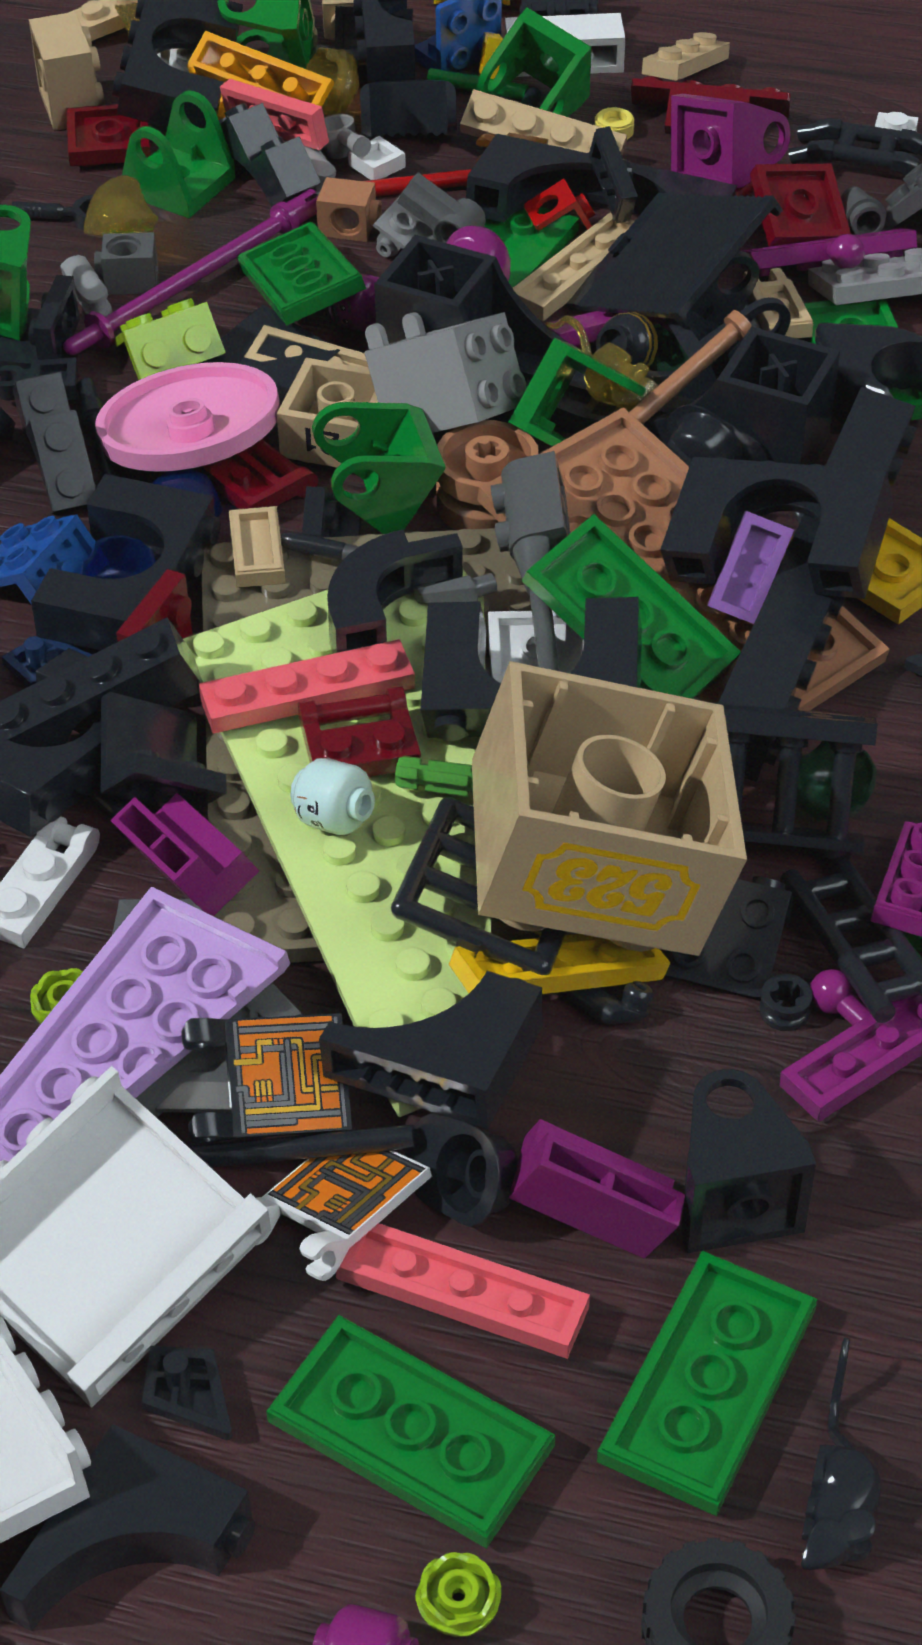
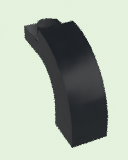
[327,529,463,654]

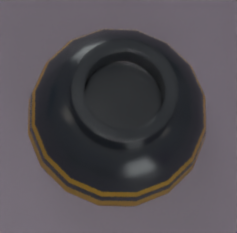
[596,312,658,370]

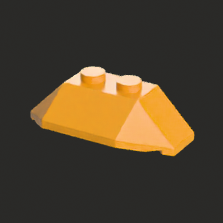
[187,31,335,120]

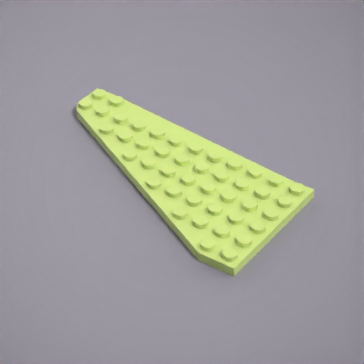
[183,570,491,1117]

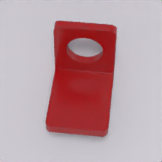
[524,179,596,230]

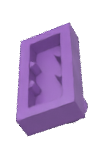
[707,511,794,624]

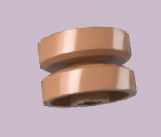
[436,420,539,530]

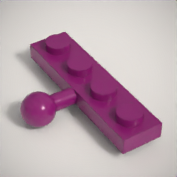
[740,228,917,277]
[780,969,922,1123]

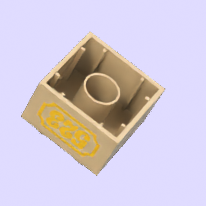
[472,661,747,956]

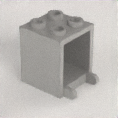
[364,312,526,433]

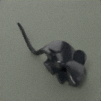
[801,1337,880,1570]

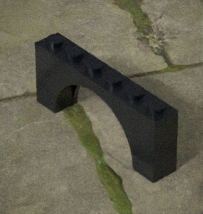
[466,134,737,223]

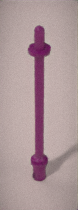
[63,188,319,356]

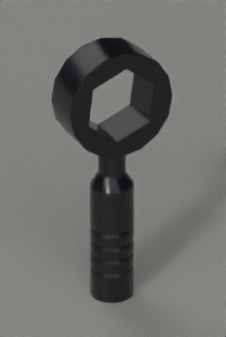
[12,194,116,232]

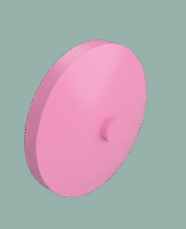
[95,362,281,471]

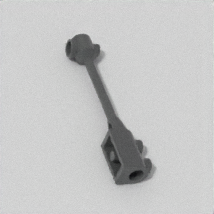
[491,451,571,671]

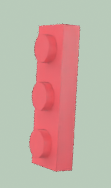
[220,79,329,150]

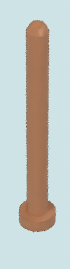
[629,310,753,424]

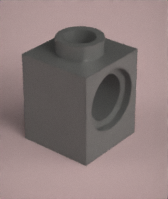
[94,232,159,295]

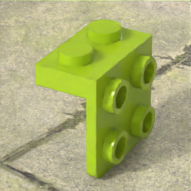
[115,298,226,380]

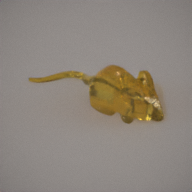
[545,316,658,413]

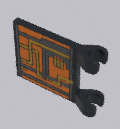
[181,1013,352,1144]

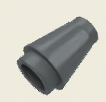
[841,186,886,235]

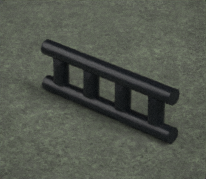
[780,856,922,1023]

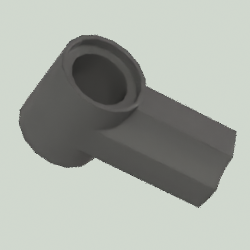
[397,172,486,243]

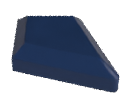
[1,636,92,687]

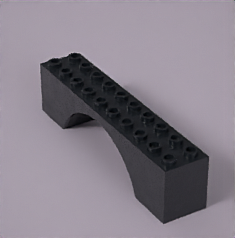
[374,235,840,465]

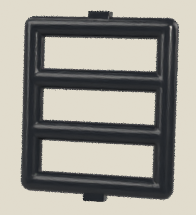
[391,797,567,975]

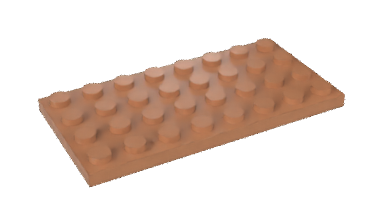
[477,407,890,711]

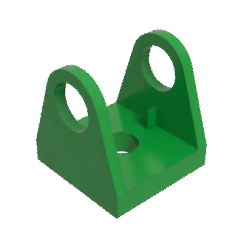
[218,0,315,71]
[477,8,592,117]
[121,90,236,219]
[0,205,31,341]
[509,337,647,447]
[312,402,446,534]

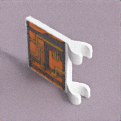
[256,1151,432,1281]

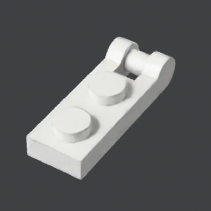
[0,816,100,949]

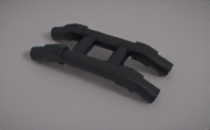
[789,118,922,176]

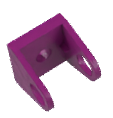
[671,93,791,189]

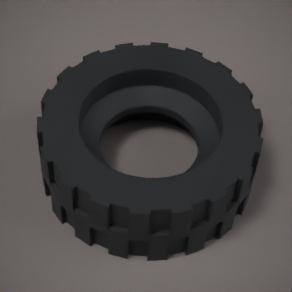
[641,1538,796,1645]

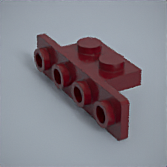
[631,76,791,137]

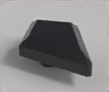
[142,1346,233,1440]

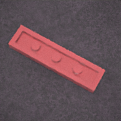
[199,639,415,734]
[336,1223,590,1359]

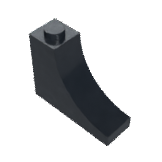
[319,971,543,1130]
[0,1424,255,1631]

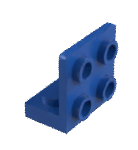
[415,0,502,72]
[0,514,108,605]

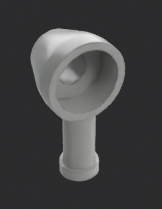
[323,114,371,159]

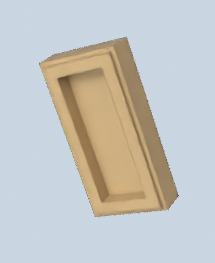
[229,506,286,588]

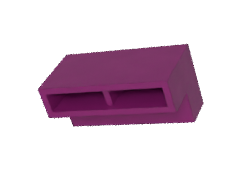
[110,793,259,916]
[509,1119,685,1259]

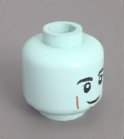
[290,758,375,835]

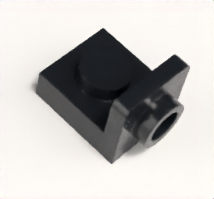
[302,486,362,537]

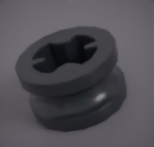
[759,974,812,1031]

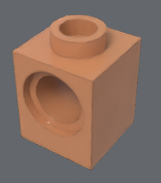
[316,177,382,242]

